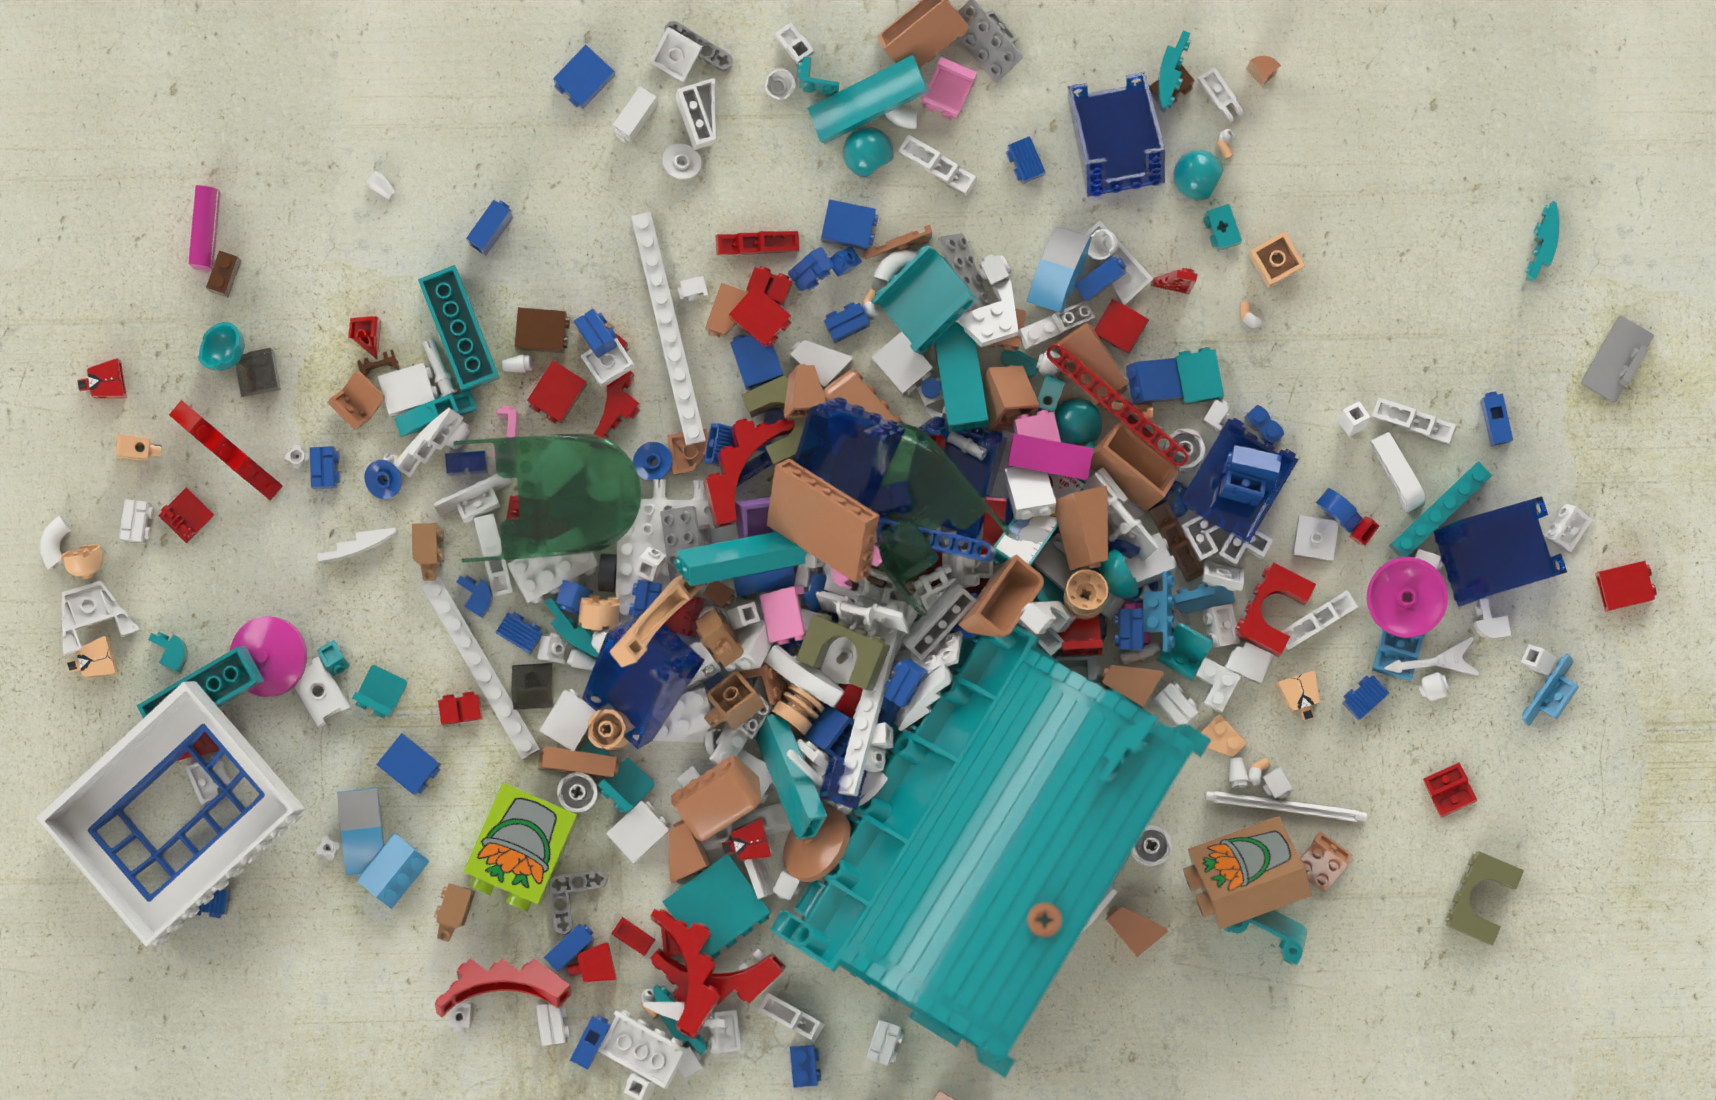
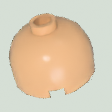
[61,544,103,579]

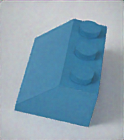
[356,833,430,909]

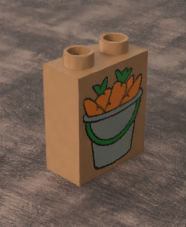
[1183,816,1312,930]

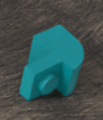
[148,632,188,673]

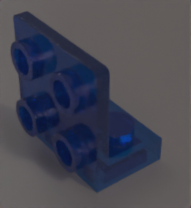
[819,756,867,809]

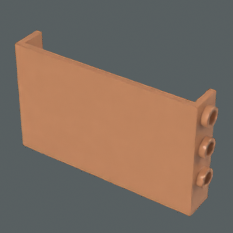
[767,459,879,583]

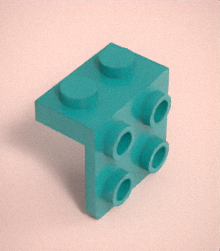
[797,57,840,96]
[1157,623,1213,681]
[352,665,407,719]
[598,758,655,813]

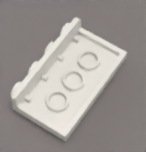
[507,526,599,605]
[598,1009,688,1089]

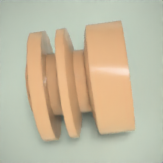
[1063,569,1109,620]
[771,684,824,736]

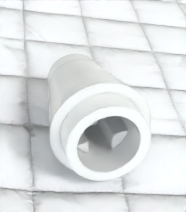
[365,171,396,199]
[502,353,533,373]
[566,648,597,671]
[1229,758,1249,788]

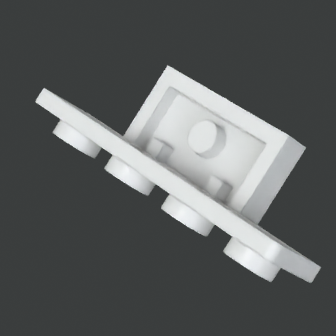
[434,471,512,523]

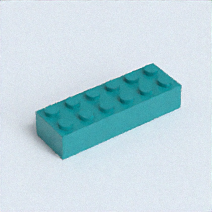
[418,265,500,392]
[136,646,264,719]

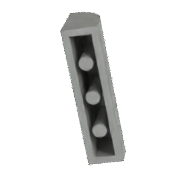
[901,581,977,661]

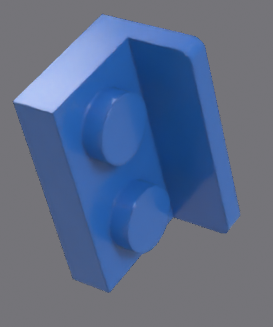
[790,1045,821,1088]

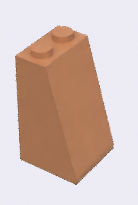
[1054,323,1129,407]
[1055,486,1108,571]

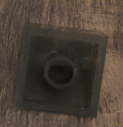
[236,348,281,397]
[511,663,554,710]

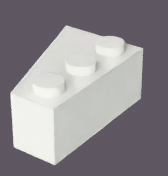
[675,78,716,150]

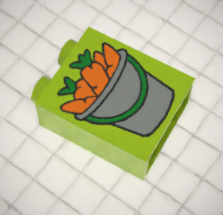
[463,782,579,912]

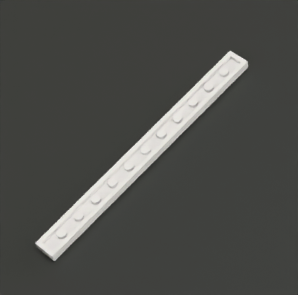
[631,212,706,446]

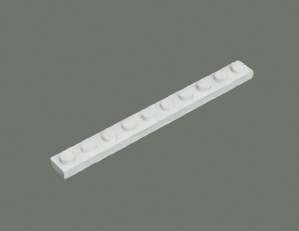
[422,577,540,759]
[836,600,908,796]

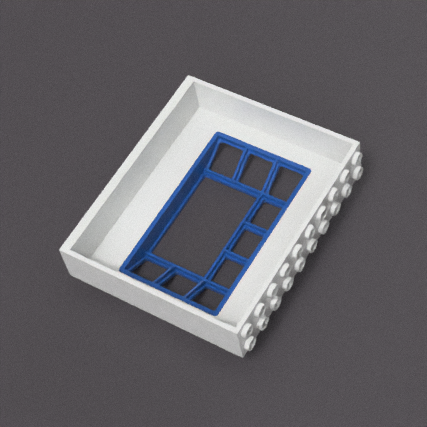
[36,681,305,947]

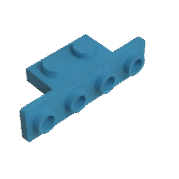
[1143,571,1175,652]
[1172,584,1235,614]
[1522,653,1579,726]

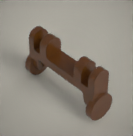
[357,349,401,378]

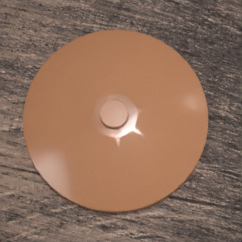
[783,804,850,882]

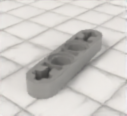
[664,21,733,71]

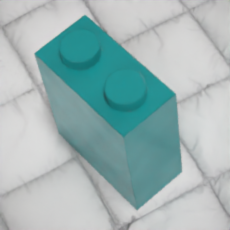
[1175,347,1224,406]

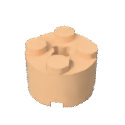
[578,594,620,630]
[587,709,635,751]

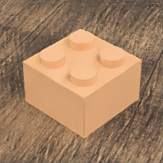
[1248,231,1305,289]

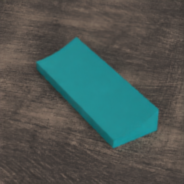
[807,55,930,144]

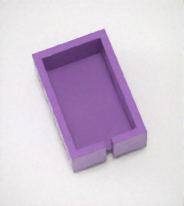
[735,497,776,539]

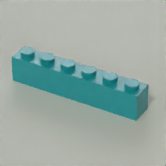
[1389,461,1492,558]

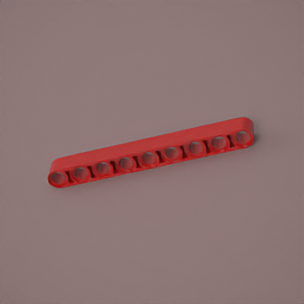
[1046,343,1189,466]

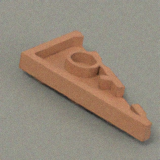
[863,225,932,260]

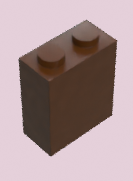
[514,307,570,353]

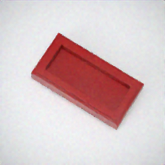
[611,917,656,956]

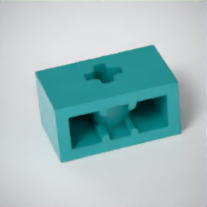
[1203,204,1242,252]

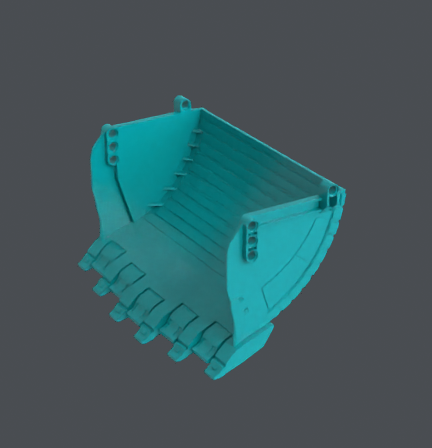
[770,625,1211,1078]

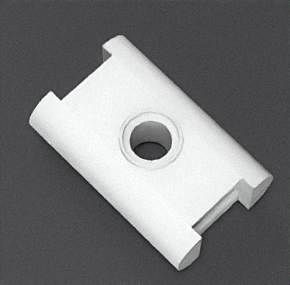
[294,656,351,728]

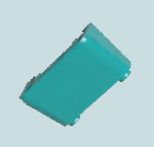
[1223,910,1307,965]

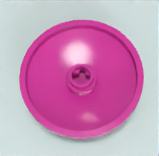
[1367,557,1448,638]
[230,616,307,697]

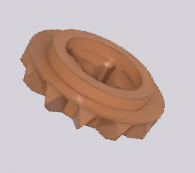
[1028,903,1061,937]

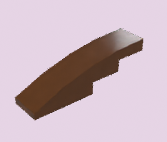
[1148,500,1203,583]

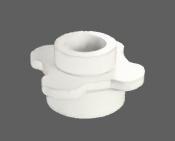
[285,445,309,469]
[316,836,340,860]

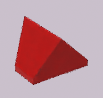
[348,316,381,360]

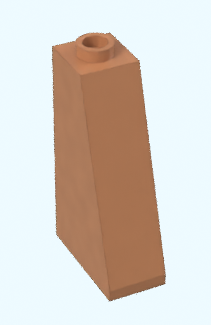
[538,746,619,778]

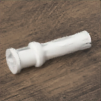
[422,339,458,397]

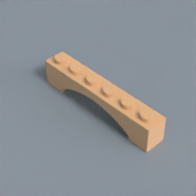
[610,576,701,667]

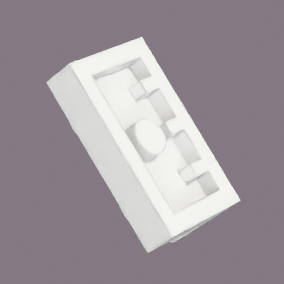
[1545,504,1592,552]
[1202,604,1240,649]
[706,1010,741,1053]

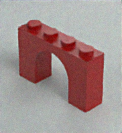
[1235,562,1316,658]

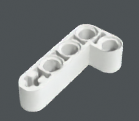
[1370,432,1425,513]

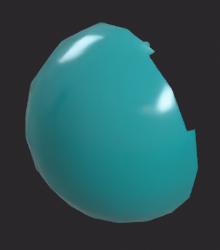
[843,127,893,177]
[1173,150,1224,200]
[198,322,245,371]
[1054,398,1102,444]
[1099,549,1139,598]

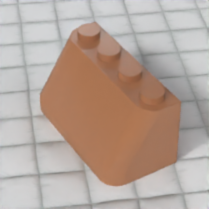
[878,0,970,68]
[823,369,903,432]
[1090,423,1179,512]
[958,554,1044,638]
[671,754,761,842]

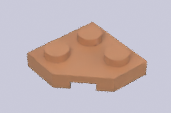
[667,429,708,475]

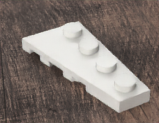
[1085,220,1154,305]

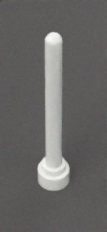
[787,750,854,815]

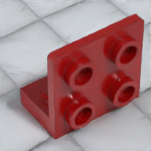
[1059,616,1103,658]

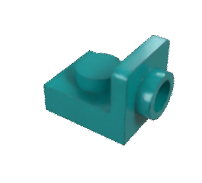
[317,640,350,676]

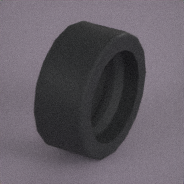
[598,553,617,592]

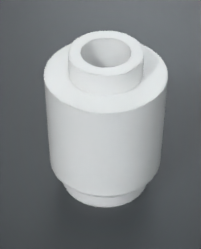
[446,421,471,451]

